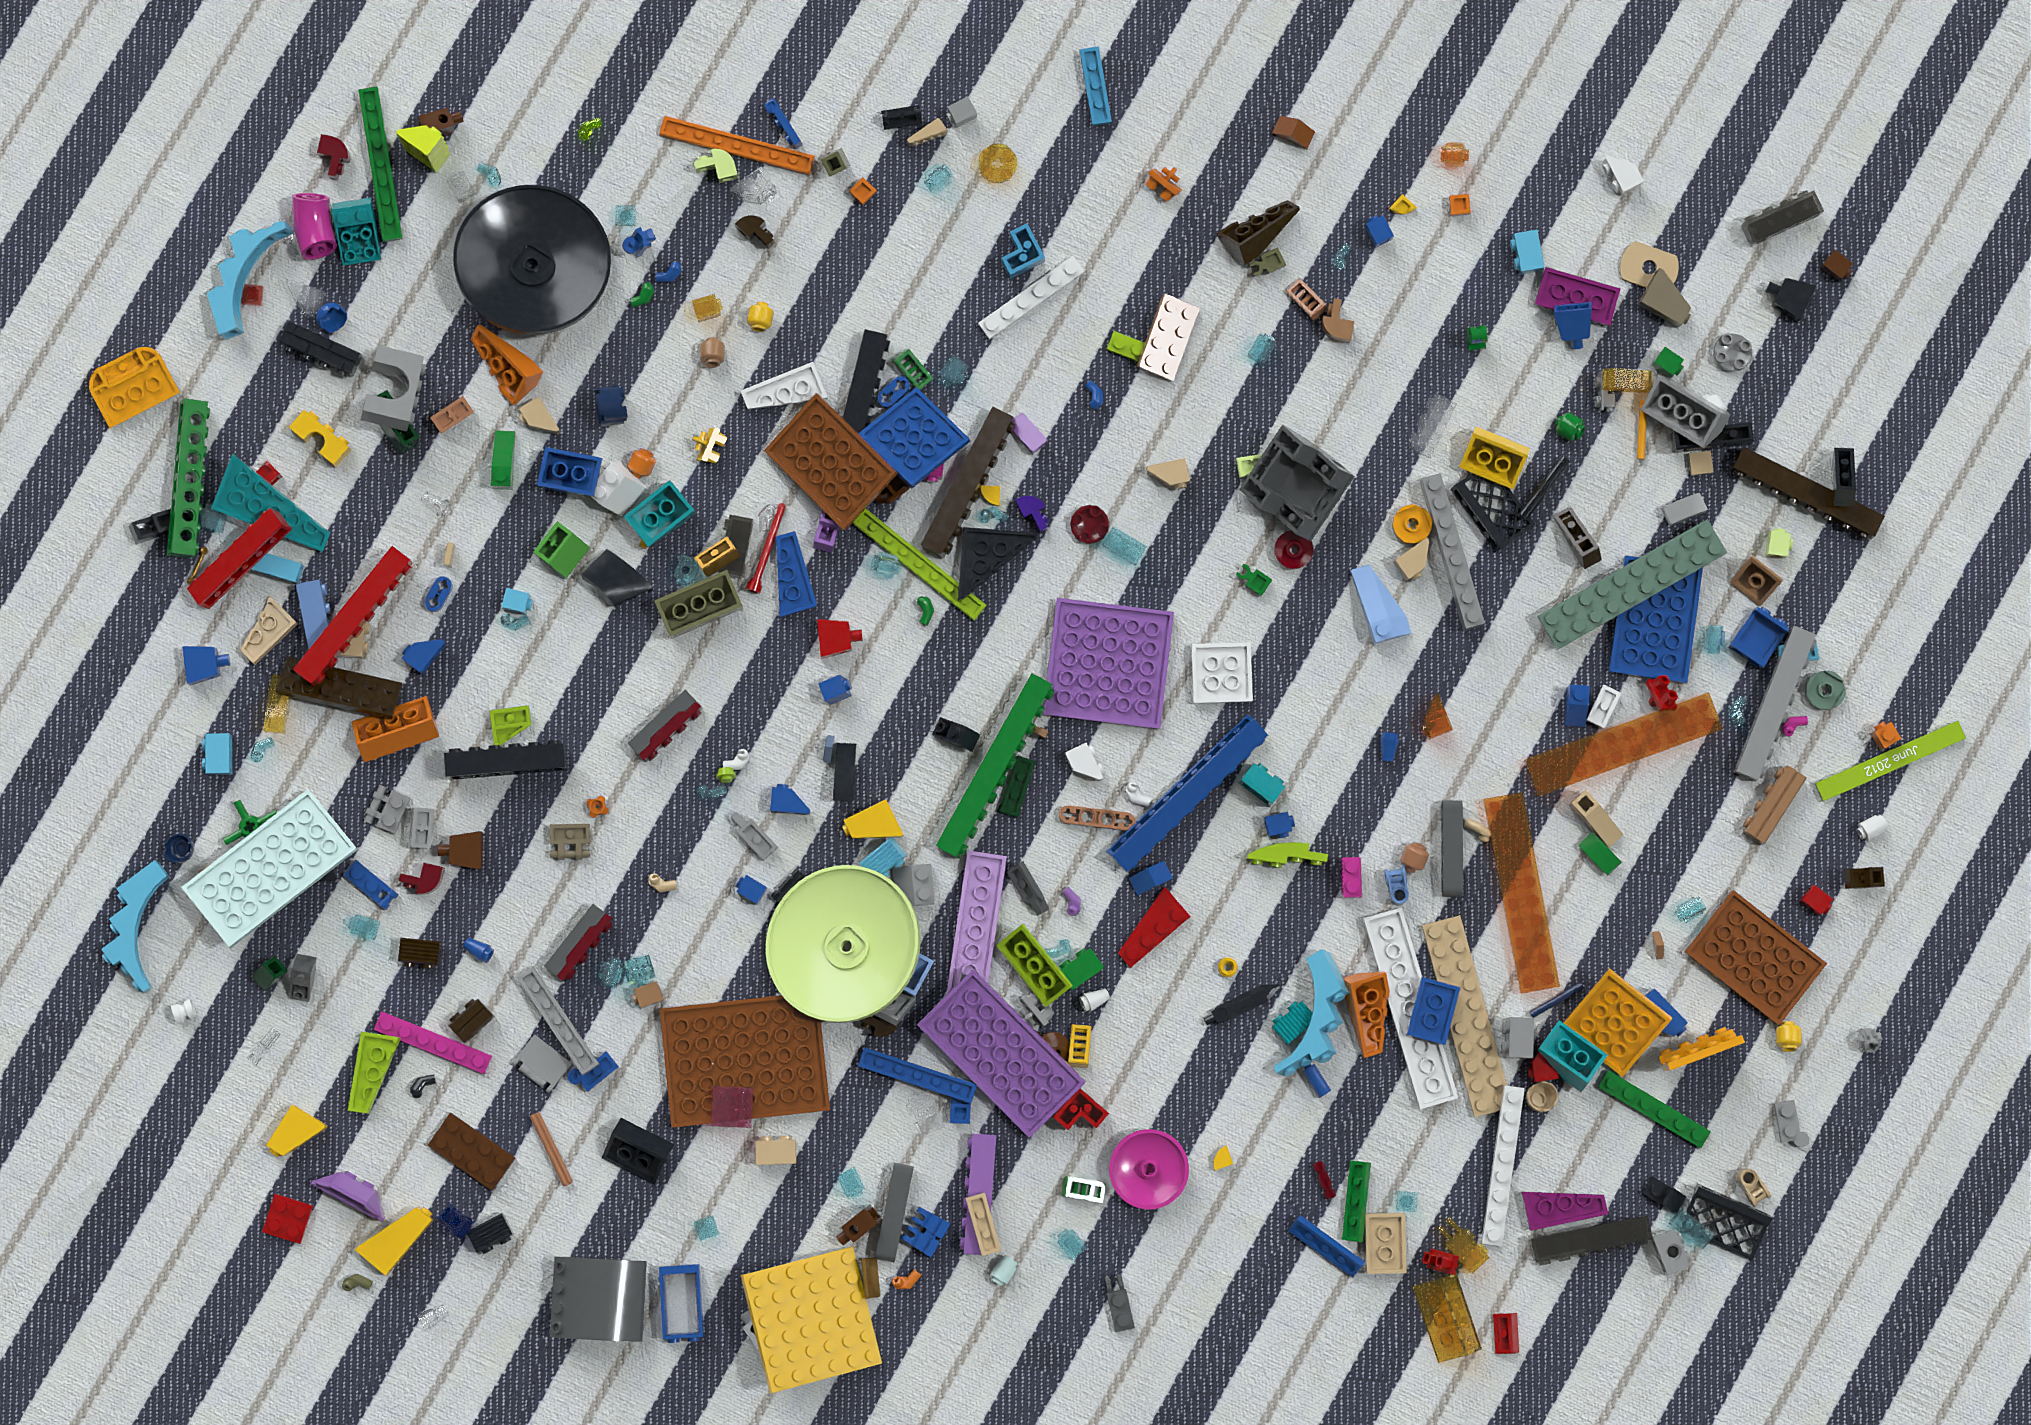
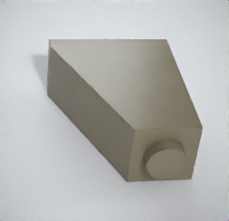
[1637,268,1691,327]

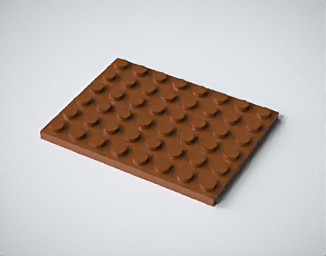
[660,995,830,1128]

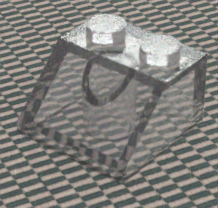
[730,166,777,205]

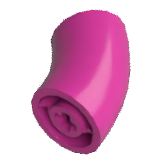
[292,193,337,260]

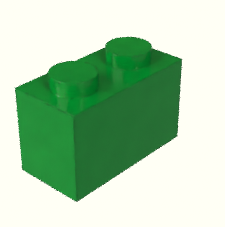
[1059,948,1104,991]

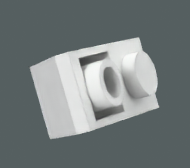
[1602,156,1644,196]
[1064,743,1105,781]

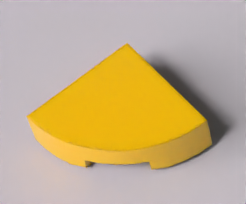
[1389,194,1417,215]
[980,486,1000,506]
[1213,1145,1233,1171]

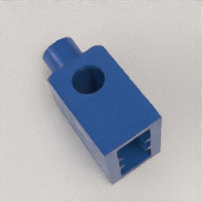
[1554,302,1592,349]
[182,646,231,686]

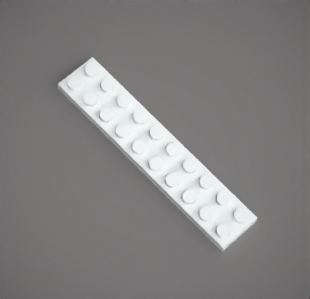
[1363,907,1458,1109]

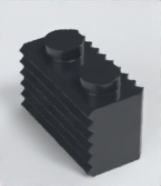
[466,1213,514,1255]

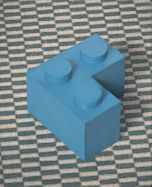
[1001,223,1045,279]

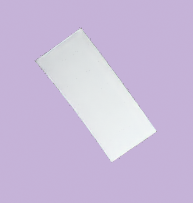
[409,845,447,878]

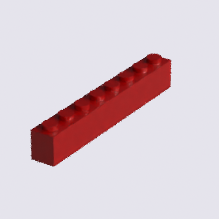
[293,546,413,686]

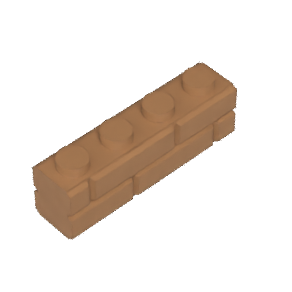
[1742,765,1807,845]

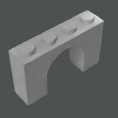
[360,345,426,431]

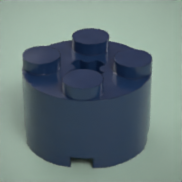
[594,385,628,427]

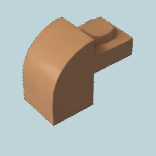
[1322,298,1354,344]

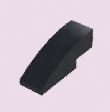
[129,509,190,545]
[833,743,857,802]

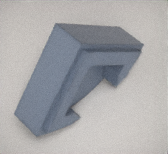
[823,735,835,763]

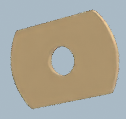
[1620,241,1679,288]

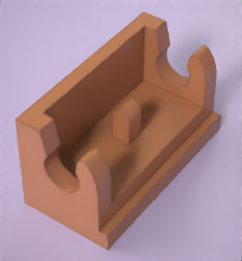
[430,396,474,434]

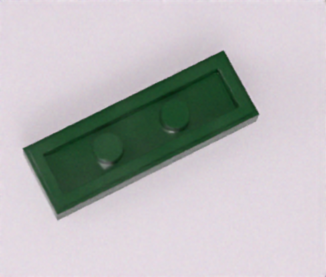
[999,755,1036,818]

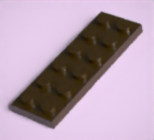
[276,657,403,720]

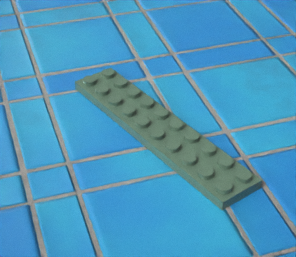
[1537,519,1727,650]

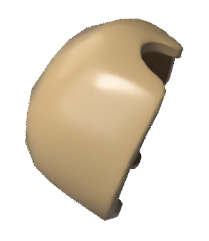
[1526,1081,1559,1113]

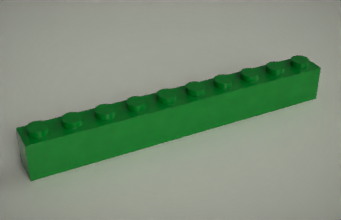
[936,673,1055,859]

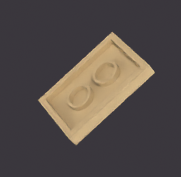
[1365,1213,1407,1274]

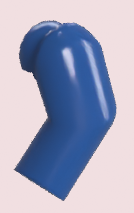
[655,262,682,282]

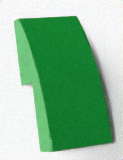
[1578,832,1622,876]

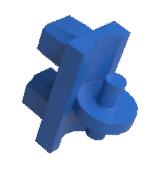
[622,227,656,258]

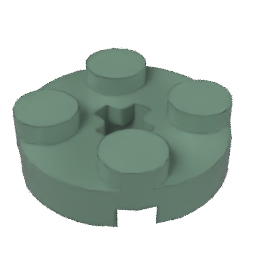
[1805,671,1846,710]

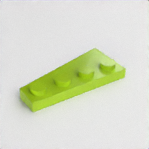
[348,1032,401,1114]

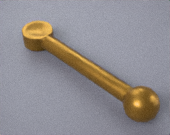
[187,547,209,585]

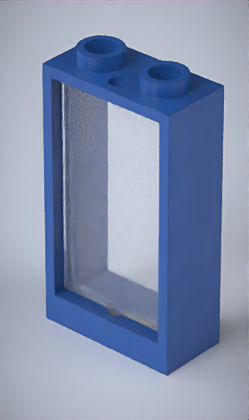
[659,1264,704,1343]

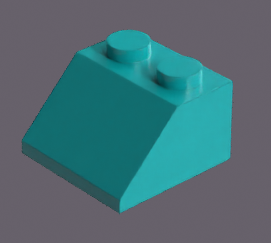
[1239,763,1285,807]

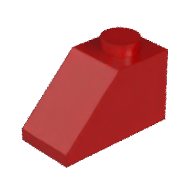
[1527,1051,1559,1082]

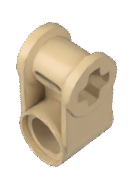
[1737,1168,1771,1208]

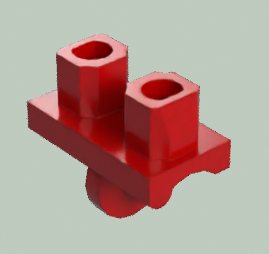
[1645,675,1678,711]
[1422,1248,1459,1275]

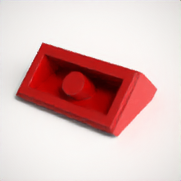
[1493,1313,1519,1354]

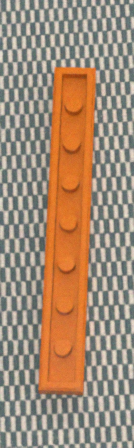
[659,116,815,176]

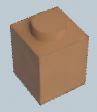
[632,981,664,1008]

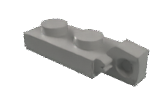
[731,812,778,861]

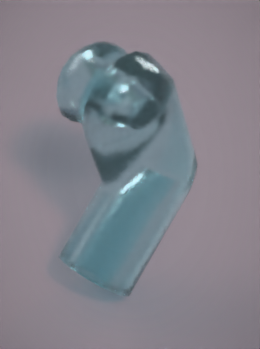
[477,162,501,187]
[1332,243,1352,269]
[979,507,1009,523]
[1729,695,1747,726]
[697,784,727,799]

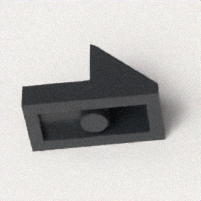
[1642,1176,1686,1214]

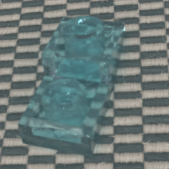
[1669,1208,1715,1250]

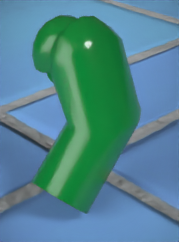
[630,282,654,308]
[917,596,934,626]

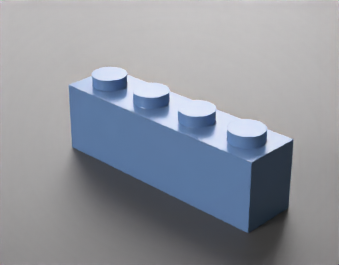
[296,580,331,649]

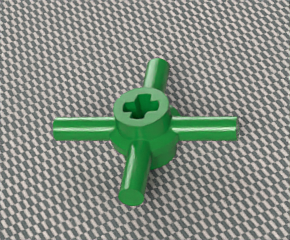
[223,800,277,845]

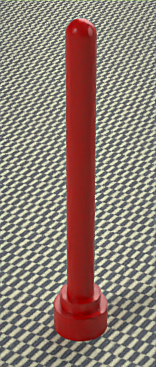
[745,503,786,594]

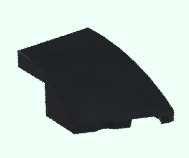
[581,549,653,607]

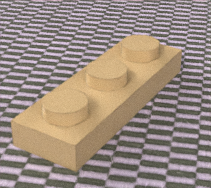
[966,1193,1001,1256]

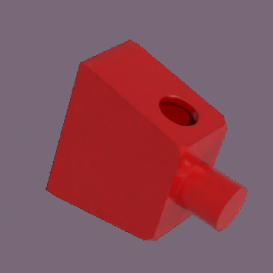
[817,619,863,659]

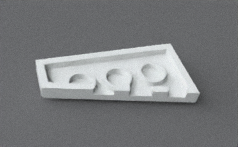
[741,362,828,410]

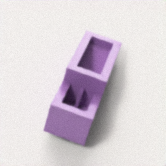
[813,510,840,553]

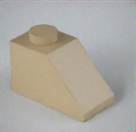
[518,397,561,435]
[1146,458,1190,490]
[1393,538,1429,581]

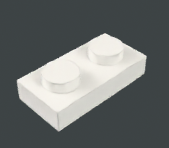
[1586,685,1621,729]

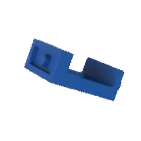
[1728,607,1790,669]

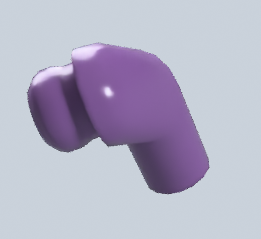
[1062,886,1081,916]

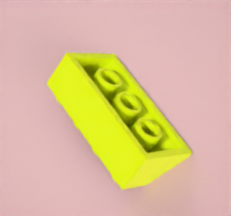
[396,125,450,173]

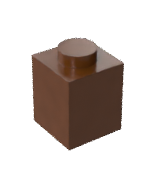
[1820,250,1853,282]

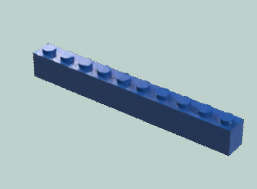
[1106,715,1268,872]

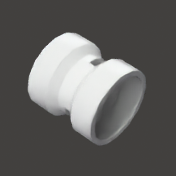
[171,999,197,1024]

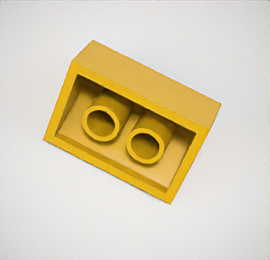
[1459,426,1530,489]

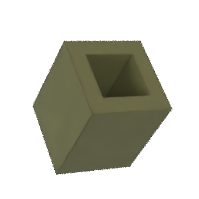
[821,148,850,177]

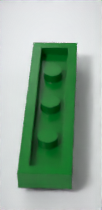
[1342,1160,1371,1242]

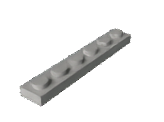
[517,967,600,1076]

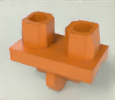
[1146,167,1182,202]

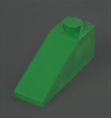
[491,430,515,490]

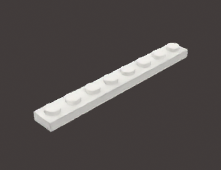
[1481,1085,1525,1246]

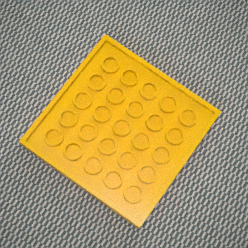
[741,1246,882,1394]

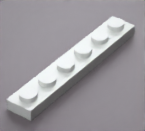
[978,256,1084,340]

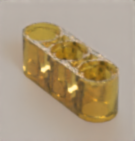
[1602,368,1653,393]

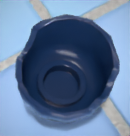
[163,833,194,864]

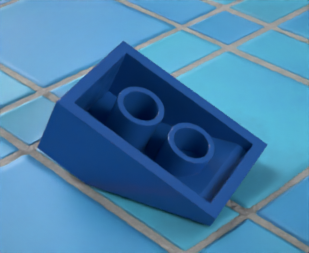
[537,447,603,497]

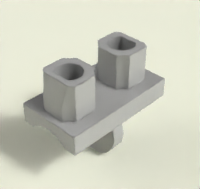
[1019,993,1054,1028]

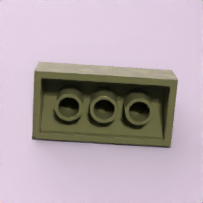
[654,570,744,639]

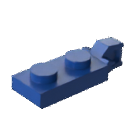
[764,98,803,149]

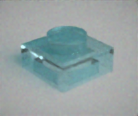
[615,205,636,226]
[1396,1191,1418,1212]
[694,1216,719,1241]

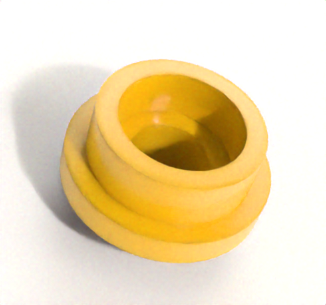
[1218,957,1238,977]

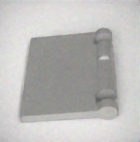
[511,1034,572,1093]

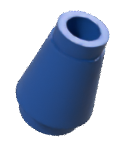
[1380,732,1399,761]
[463,938,494,963]

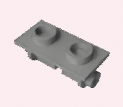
[1595,371,1615,413]

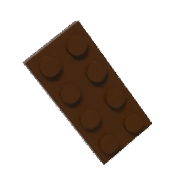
[428,1112,516,1191]

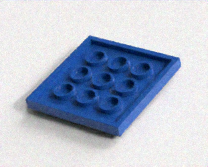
[859,387,970,489]

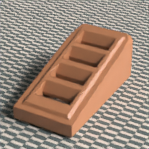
[1286,278,1327,321]

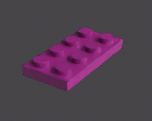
[1534,267,1621,327]

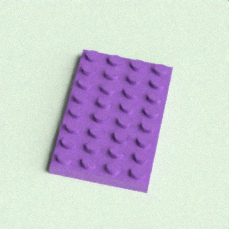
[917,968,1086,1138]

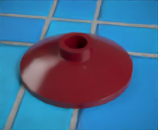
[1274,530,1314,569]

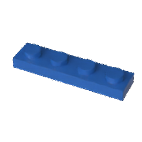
[1288,1215,1365,1278]

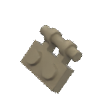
[550,824,590,860]

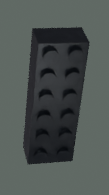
[444,740,568,780]

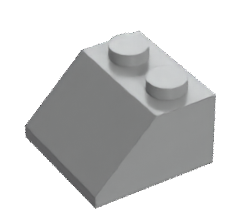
[892,864,935,906]

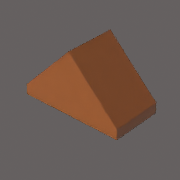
[1272,116,1315,150]

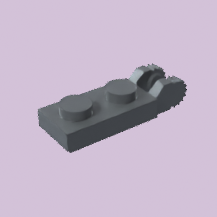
[1104,1274,1135,1333]

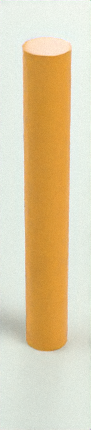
[1637,400,1647,460]

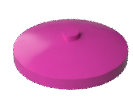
[1109,1129,1189,1209]

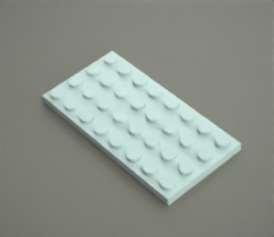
[181,789,357,949]

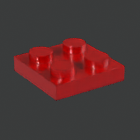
[262,1194,313,1244]

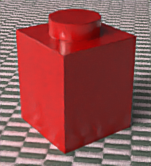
[1799,885,1833,916]

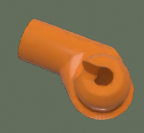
[892,1269,921,1290]

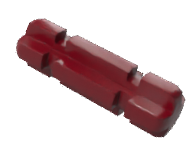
[1313,1161,1336,1200]

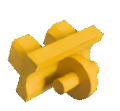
[692,427,727,463]

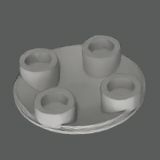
[1713,333,1752,371]

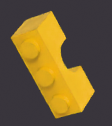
[289,410,351,467]

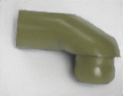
[342,1274,373,1291]

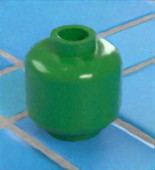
[1555,412,1585,442]

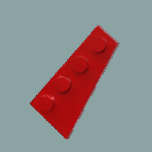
[1118,887,1191,968]

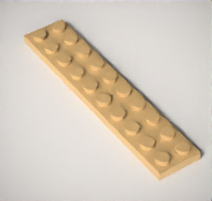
[1422,915,1507,1117]

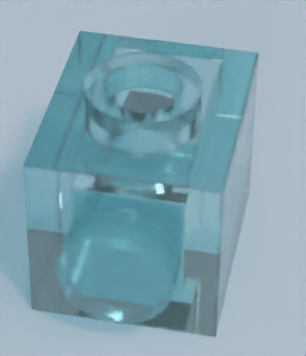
[939,355,969,388]
[200,502,227,533]

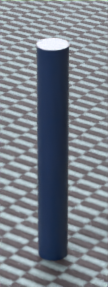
[1529,982,1584,1018]

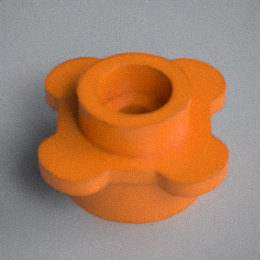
[586,796,608,818]

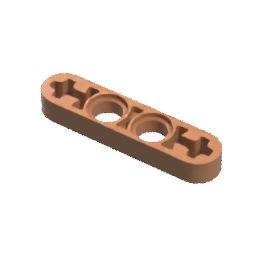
[1059,805,1135,831]

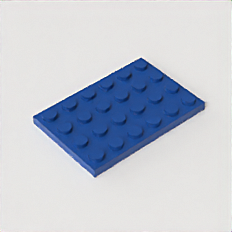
[1608,555,1703,684]

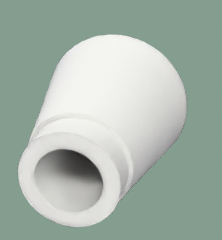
[1079,989,1110,1012]

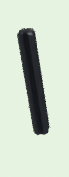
[1518,456,1570,521]

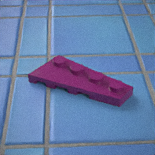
[1521,1192,1608,1231]

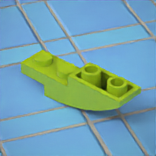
[1246,842,1328,868]

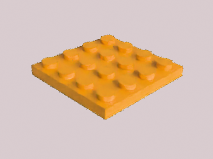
[1563,968,1672,1077]

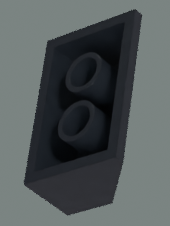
[602,1118,674,1185]

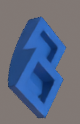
[950,1097,971,1124]

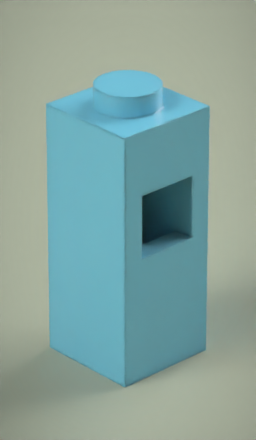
[251,553,304,584]

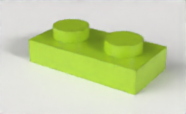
[1107,331,1145,362]

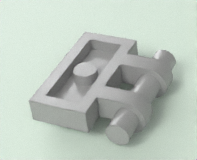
[364,785,411,834]

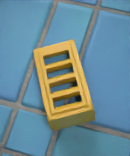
[1068,1024,1091,1068]

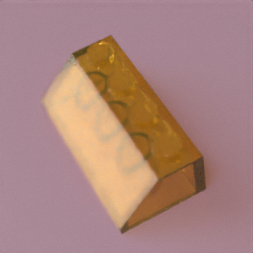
[1413,1273,1482,1363]

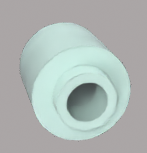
[990,1255,1018,1286]

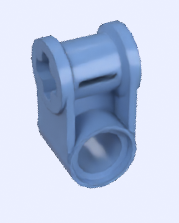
[1384,866,1409,906]

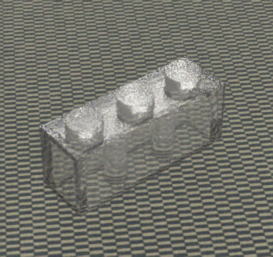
[1408,394,1457,459]

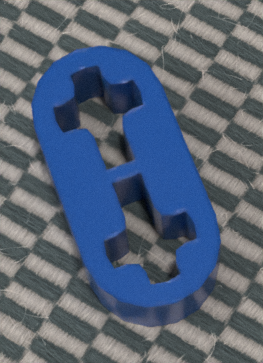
[878,376,910,408]
[425,576,453,612]

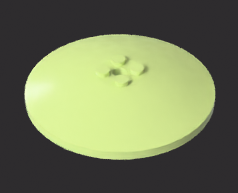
[766,865,920,1023]

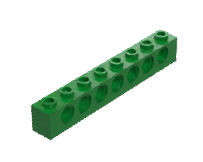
[167,398,210,559]

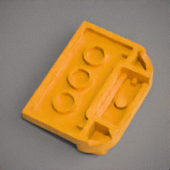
[89,347,181,429]
[1658,1027,1745,1071]

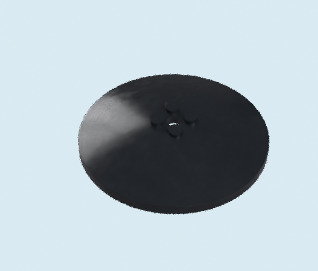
[453,185,611,335]

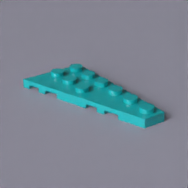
[211,454,330,552]

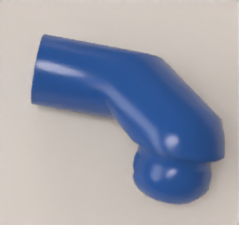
[1084,380,1103,409]

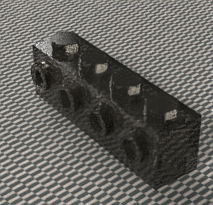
[1741,190,1824,247]

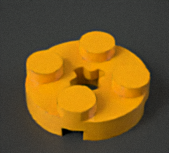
[1392,504,1432,544]

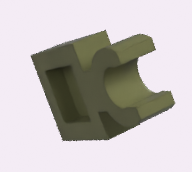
[1249,247,1286,277]

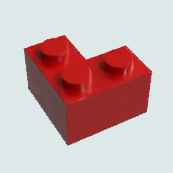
[1053,1088,1109,1130]

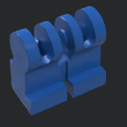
[900,1206,951,1258]

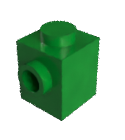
[1651,347,1684,378]

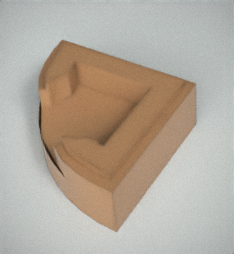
[1033,726,1048,740]
[1652,931,1664,960]

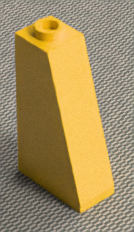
[355,1206,434,1276]

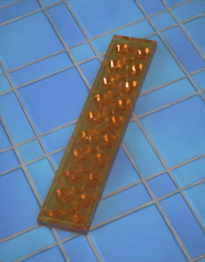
[1524,692,1723,797]
[1483,792,1560,994]

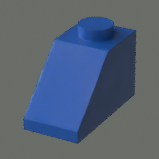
[402,639,447,675]
[1565,684,1590,727]
[770,784,811,815]

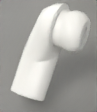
[723,749,749,770]

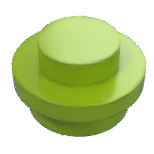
[716,767,736,783]

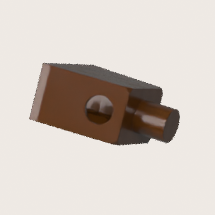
[417,108,464,137]
[438,831,483,870]
[836,1204,883,1246]

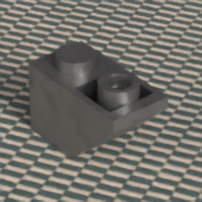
[290,954,317,1002]

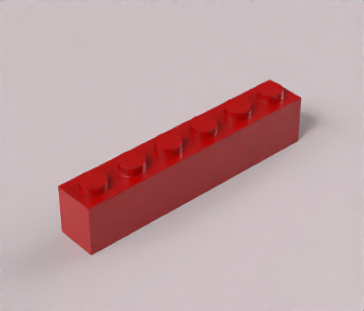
[187,508,292,609]

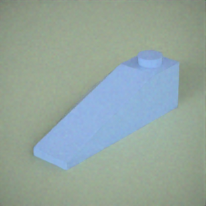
[1350,565,1411,645]

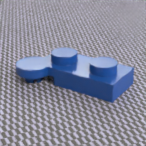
[567,1051,619,1092]

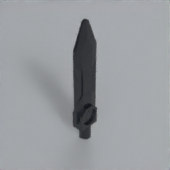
[1203,984,1280,1025]

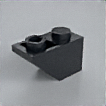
[932,717,981,752]

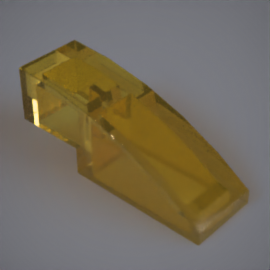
[263,674,290,734]

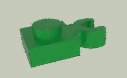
[1236,564,1272,596]

